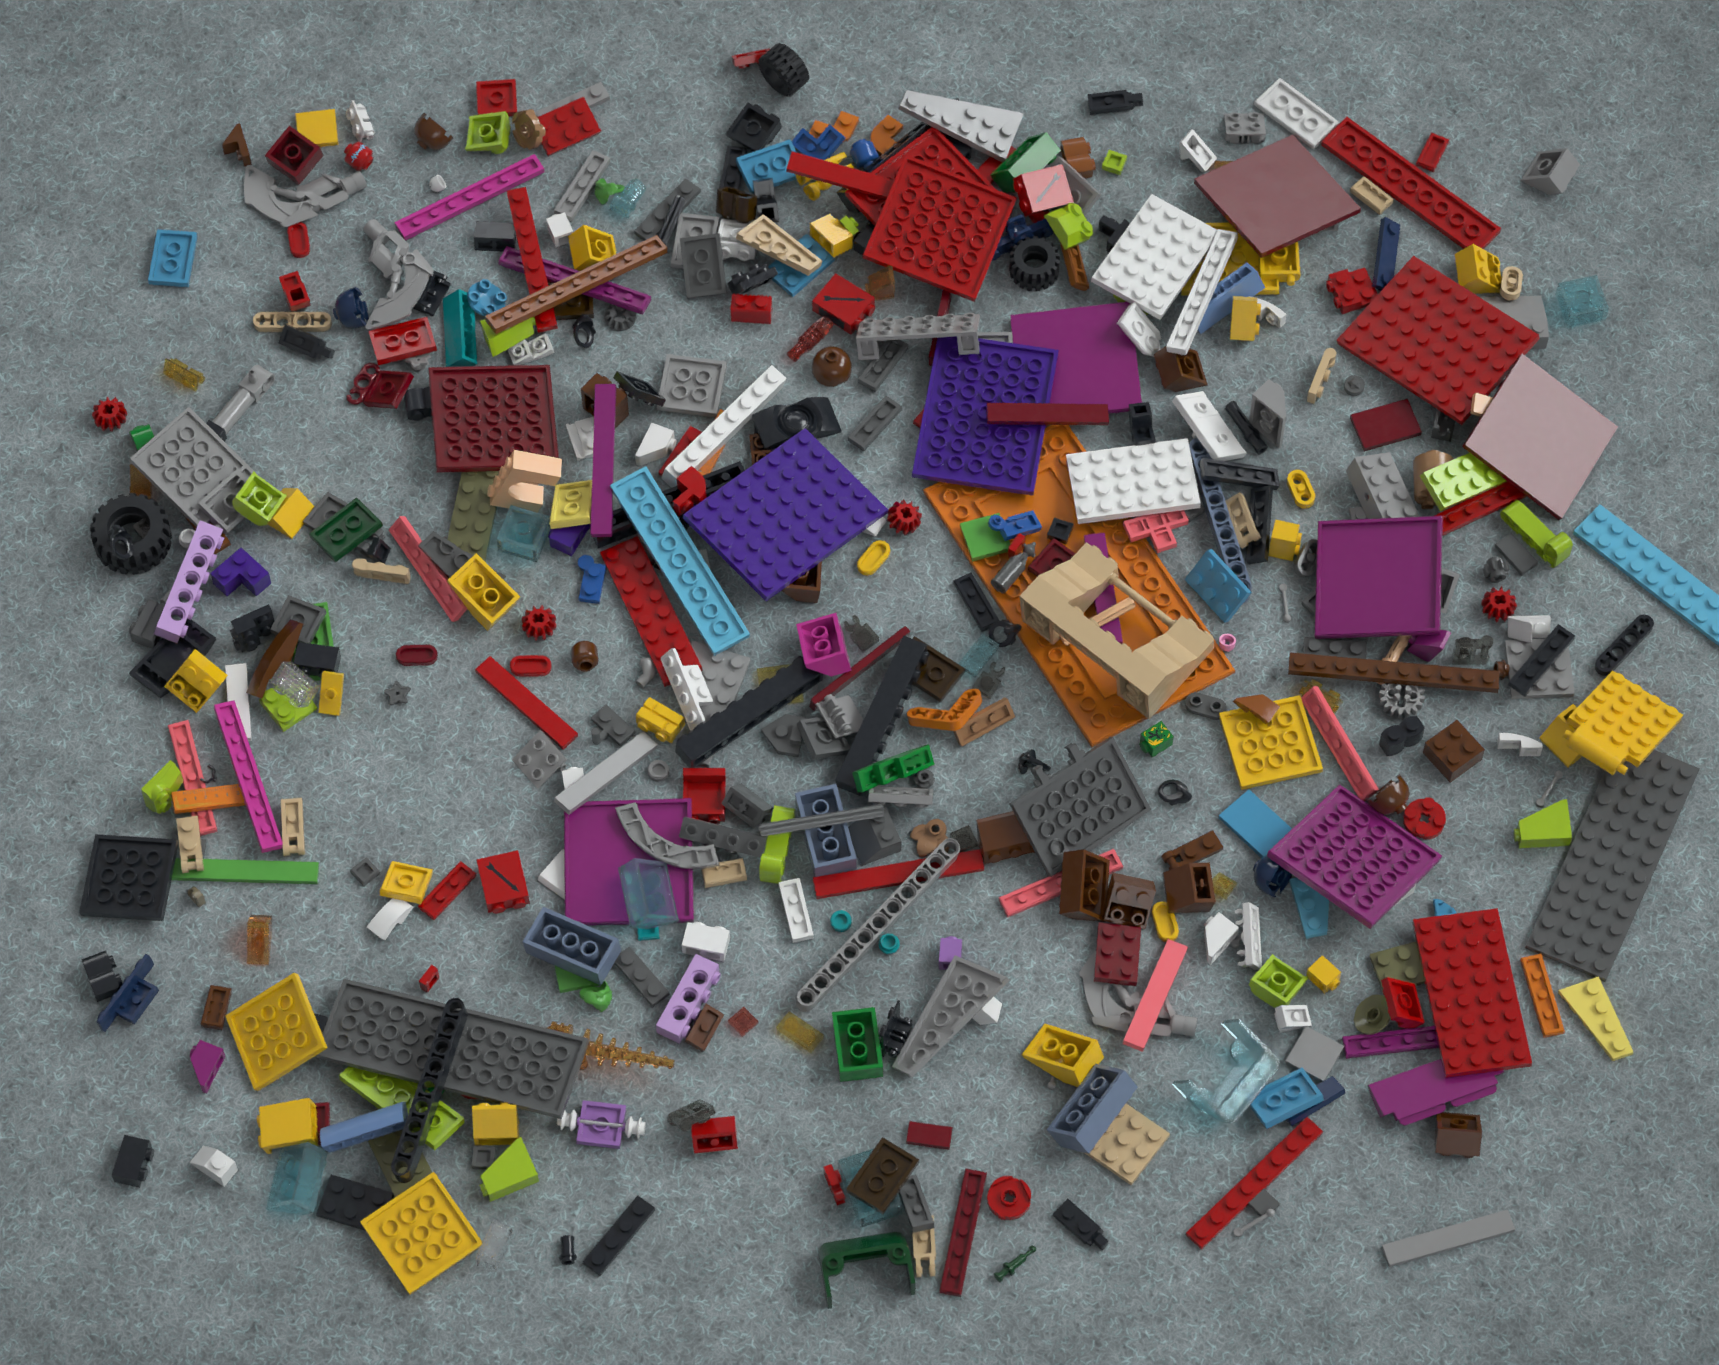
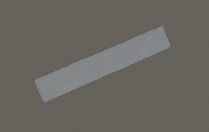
[554,732,658,815]
[1382,1210,1515,1267]

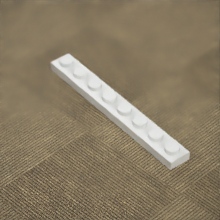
[1166,229,1238,355]

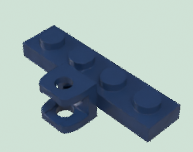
[992,214,1054,261]

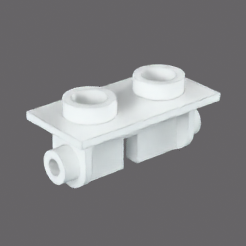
[346,100,375,142]

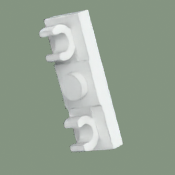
[1235,902,1262,970]

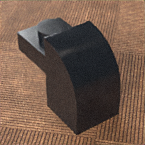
[753,178,779,222]
[1098,215,1130,253]
[1129,402,1156,446]

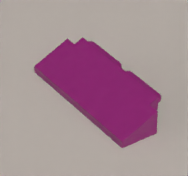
[1367,1059,1504,1126]

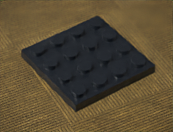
[79,834,179,921]

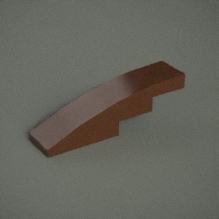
[246,619,303,699]

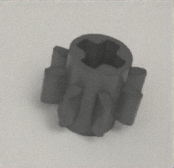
[1483,557,1510,582]

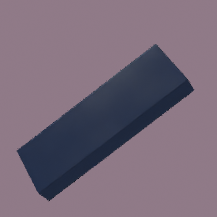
[1286,1076,1346,1126]

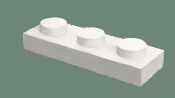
[779,878,814,943]

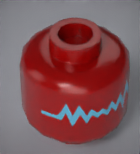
[344,141,374,171]

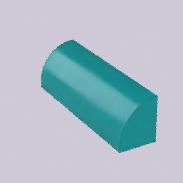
[443,289,477,367]

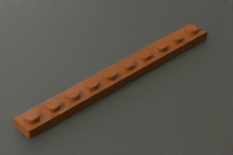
[485,235,668,334]

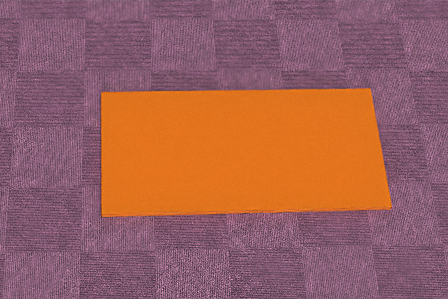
[923,425,1235,747]

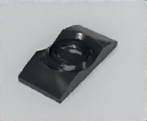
[751,397,842,450]
[129,619,216,698]

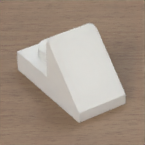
[1179,129,1217,172]
[1508,615,1551,643]
[1274,1005,1312,1033]

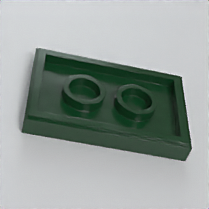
[309,497,383,563]

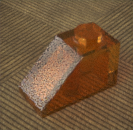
[864,266,895,301]
[247,915,272,965]

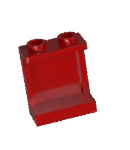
[683,768,726,824]

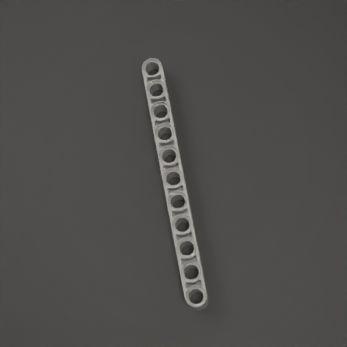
[796,838,960,1012]

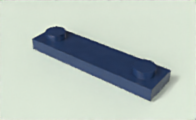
[1372,217,1400,291]

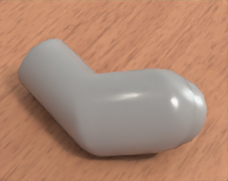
[636,658,655,688]

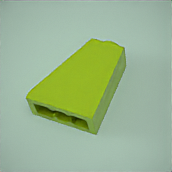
[480,317,536,357]
[1513,799,1572,848]
[479,1137,539,1202]

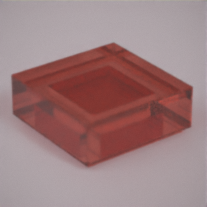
[728,1007,758,1037]

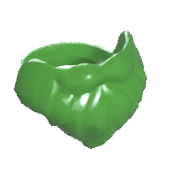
[595,178,625,205]
[579,981,612,1012]

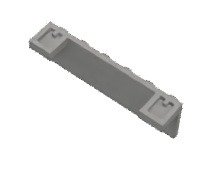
[856,313,980,360]

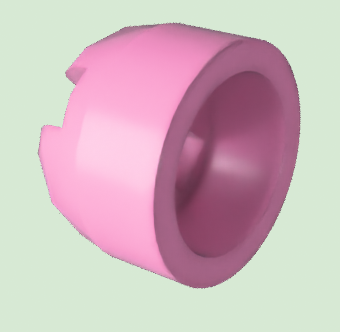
[1219,634,1236,652]

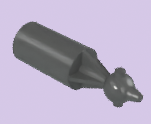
[991,542,1036,593]

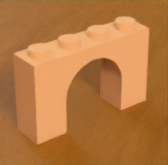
[487,450,562,513]

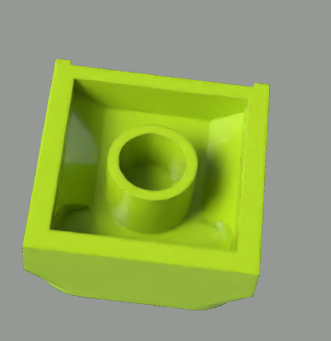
[465,111,510,154]
[1044,203,1093,250]
[232,471,287,526]
[259,678,318,732]
[141,760,183,814]
[1249,954,1308,1008]

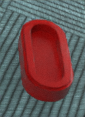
[287,222,310,258]
[510,655,552,677]

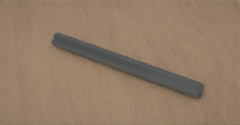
[758,804,885,836]

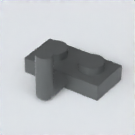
[591,704,635,747]

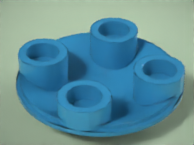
[467,279,507,316]

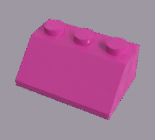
[796,613,851,677]

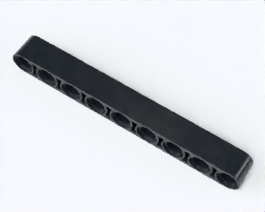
[391,998,468,1183]

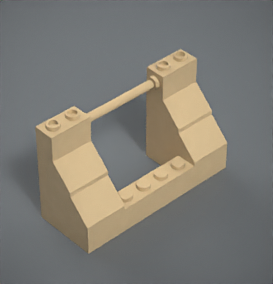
[1020,542,1214,719]

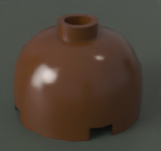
[414,112,453,150]
[812,346,852,387]
[1367,774,1410,815]

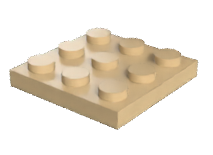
[1085,1104,1170,1186]

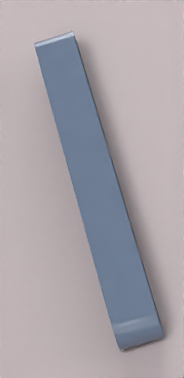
[1189,438,1252,603]

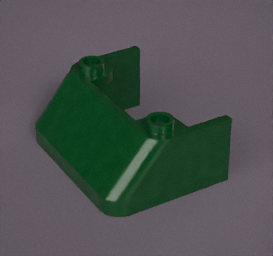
[819,1232,916,1309]

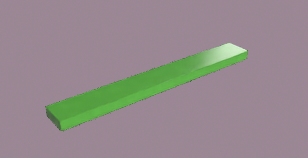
[172,858,319,884]

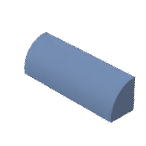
[1197,263,1265,334]
[320,1101,408,1153]

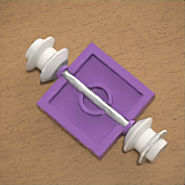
[557,1100,646,1149]

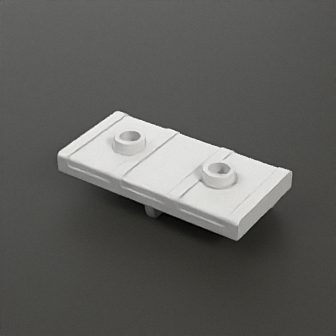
[1172,391,1247,461]

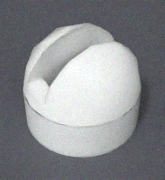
[429,174,446,192]

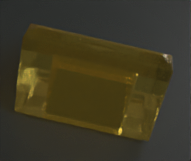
[1212,872,1237,900]

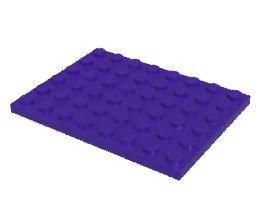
[912,336,1059,496]
[683,428,888,601]

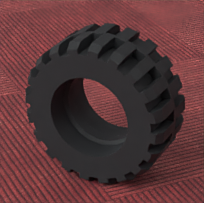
[90,493,172,575]

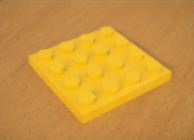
[1219,695,1323,790]
[225,973,327,1091]
[360,1172,484,1295]

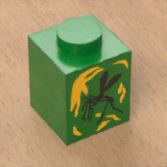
[1139,721,1174,757]

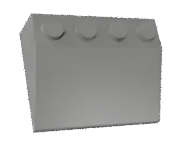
[1480,296,1549,349]

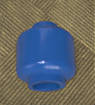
[850,139,879,169]

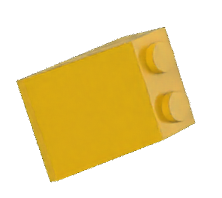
[447,553,520,631]
[1022,1024,1104,1087]

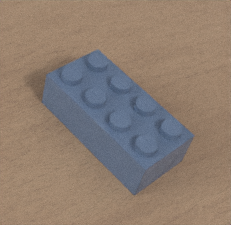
[795,784,857,877]
[523,907,621,985]
[1047,1064,1137,1154]

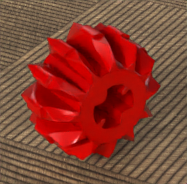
[92,397,127,432]
[887,499,922,536]
[1481,586,1517,623]
[521,605,557,641]

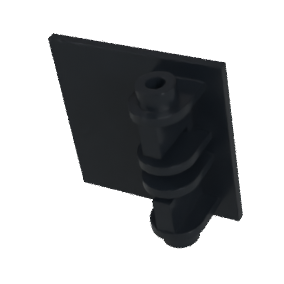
[879,1000,913,1057]

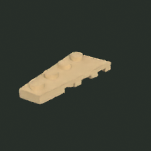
[736,214,822,276]

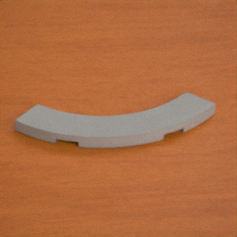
[616,802,720,869]

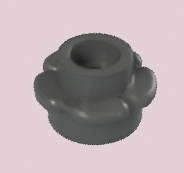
[914,770,935,788]

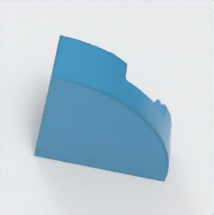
[1433,899,1457,916]

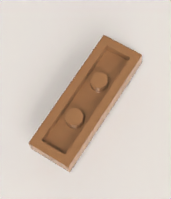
[953,697,1015,746]

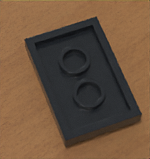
[316,1174,394,1231]

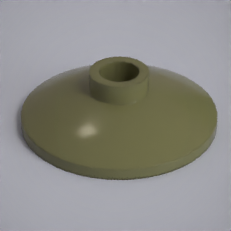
[1354,994,1391,1035]

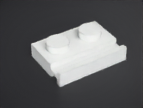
[566,416,594,461]

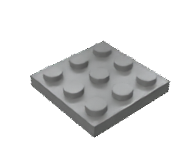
[657,354,727,418]
[1505,639,1575,699]

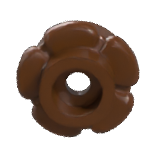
[1493,660,1510,680]

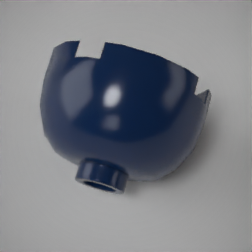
[333,287,369,329]
[1253,855,1292,897]

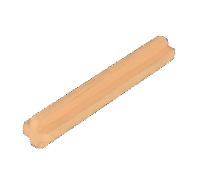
[1060,597,1136,645]

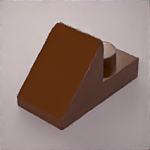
[222,123,252,167]

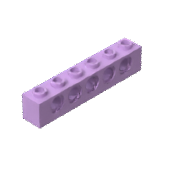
[154,520,224,643]

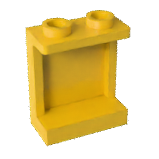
[257,1098,318,1154]

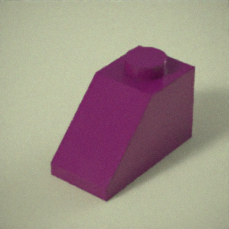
[1407,630,1451,663]
[189,1040,226,1094]

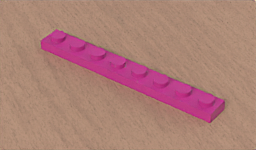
[395,154,544,241]
[214,700,283,853]

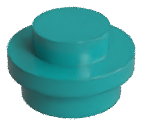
[878,933,900,954]

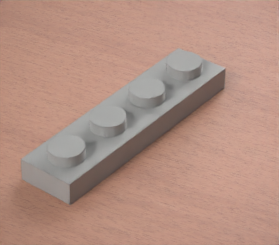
[535,82,610,117]
[554,150,610,221]

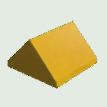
[267,488,315,539]

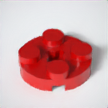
[1403,797,1446,840]
[987,1176,1031,1220]

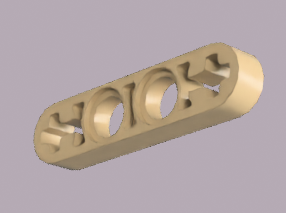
[253,312,332,332]

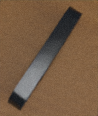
[1595,614,1654,676]

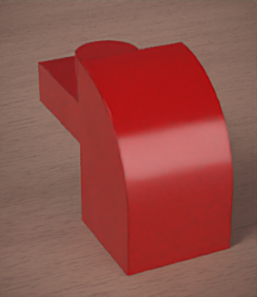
[279,271,311,312]
[673,466,707,516]

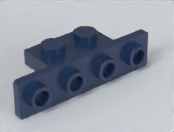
[97,954,159,1032]

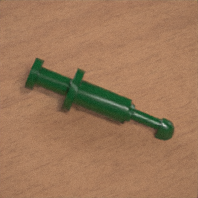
[994,1245,1036,1282]

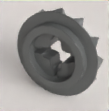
[604,304,637,331]

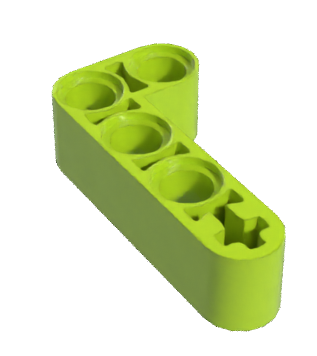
[1500,500,1573,568]
[759,805,796,884]

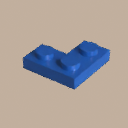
[791,124,846,160]

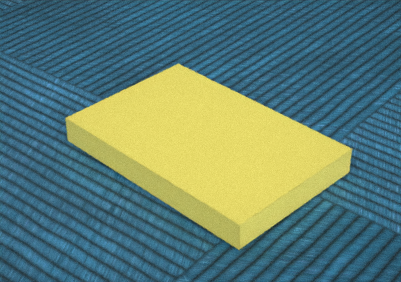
[549,480,592,529]

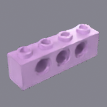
[656,954,721,1044]

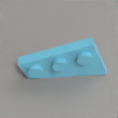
[1289,878,1329,939]

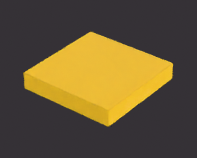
[296,109,339,147]
[380,861,433,904]

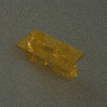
[163,358,205,392]
[1299,679,1343,713]

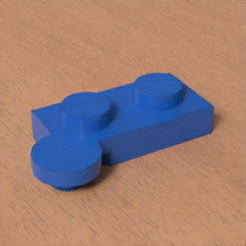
[988,510,1042,541]
[578,555,607,604]

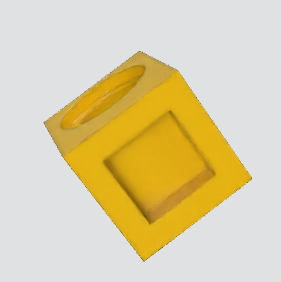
[1306,955,1341,994]

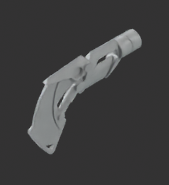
[244,165,367,227]
[363,219,434,331]
[1079,951,1197,1037]

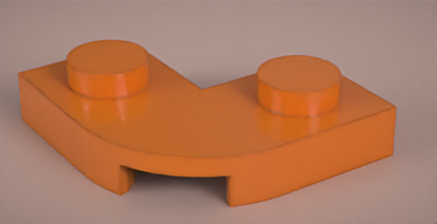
[809,111,859,142]
[871,114,903,156]

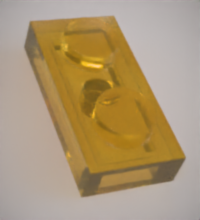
[776,1011,824,1053]

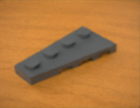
[418,531,506,580]

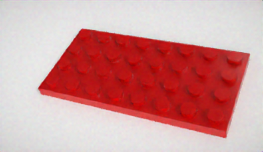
[1412,908,1532,1078]

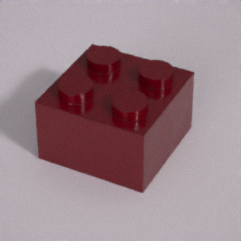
[265,125,324,185]

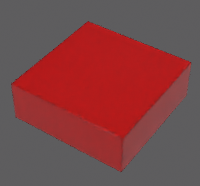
[1008,533,1025,559]
[419,964,440,993]

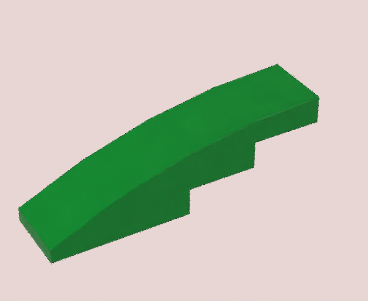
[852,745,935,792]

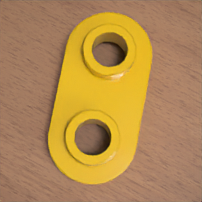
[1287,470,1315,509]

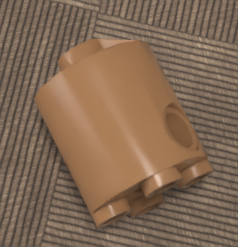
[1413,450,1454,509]

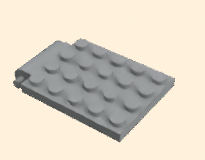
[129,407,259,534]

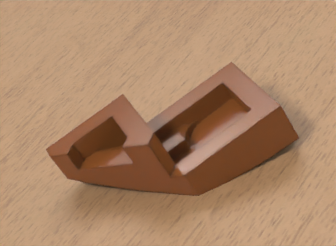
[1233,694,1280,724]

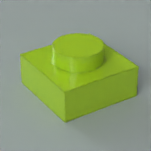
[1102,150,1127,175]
[839,216,859,236]

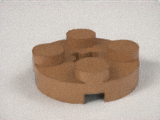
[512,109,546,150]

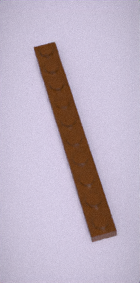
[1288,652,1499,693]

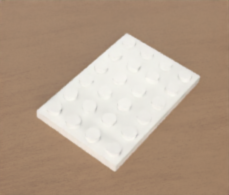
[1091,194,1218,320]
[1066,438,1201,524]

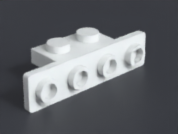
[661,648,713,730]

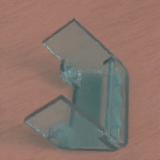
[1172,1019,1279,1124]

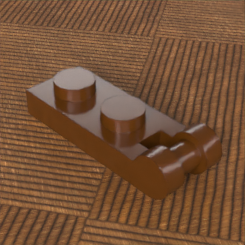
[1161,830,1224,870]

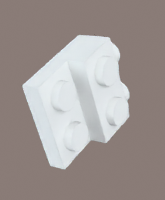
[718,219,757,261]

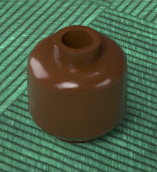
[571,641,599,672]

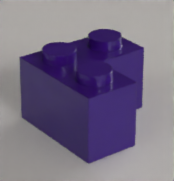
[210,548,272,596]

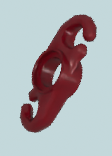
[346,363,380,405]

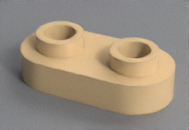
[1500,266,1523,300]

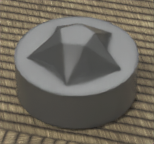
[1344,375,1365,396]

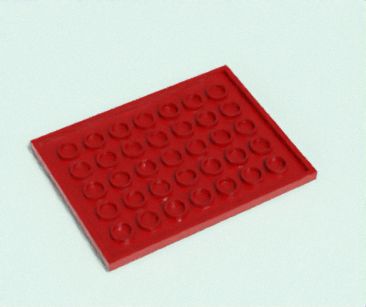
[1336,256,1540,425]

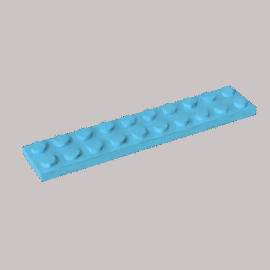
[610,466,750,656]
[1573,504,1719,646]

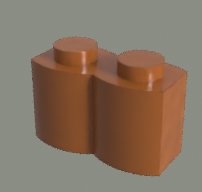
[1060,137,1096,178]

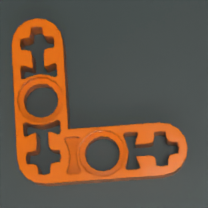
[907,689,982,731]

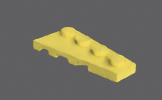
[1558,977,1633,1061]

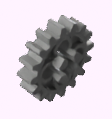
[1379,683,1425,719]

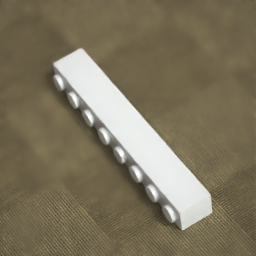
[661,365,787,488]

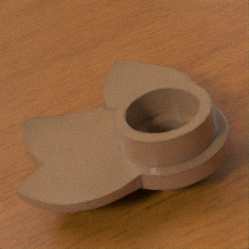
[910,819,950,857]

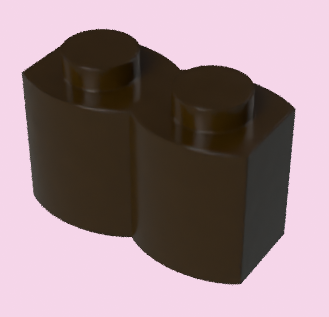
[716,187,757,224]

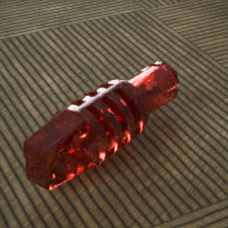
[787,316,834,362]

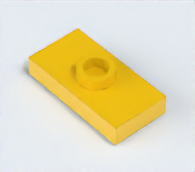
[318,671,344,716]

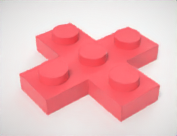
[1123,510,1189,553]

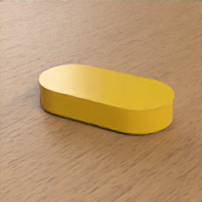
[857,540,890,576]
[1152,901,1179,942]

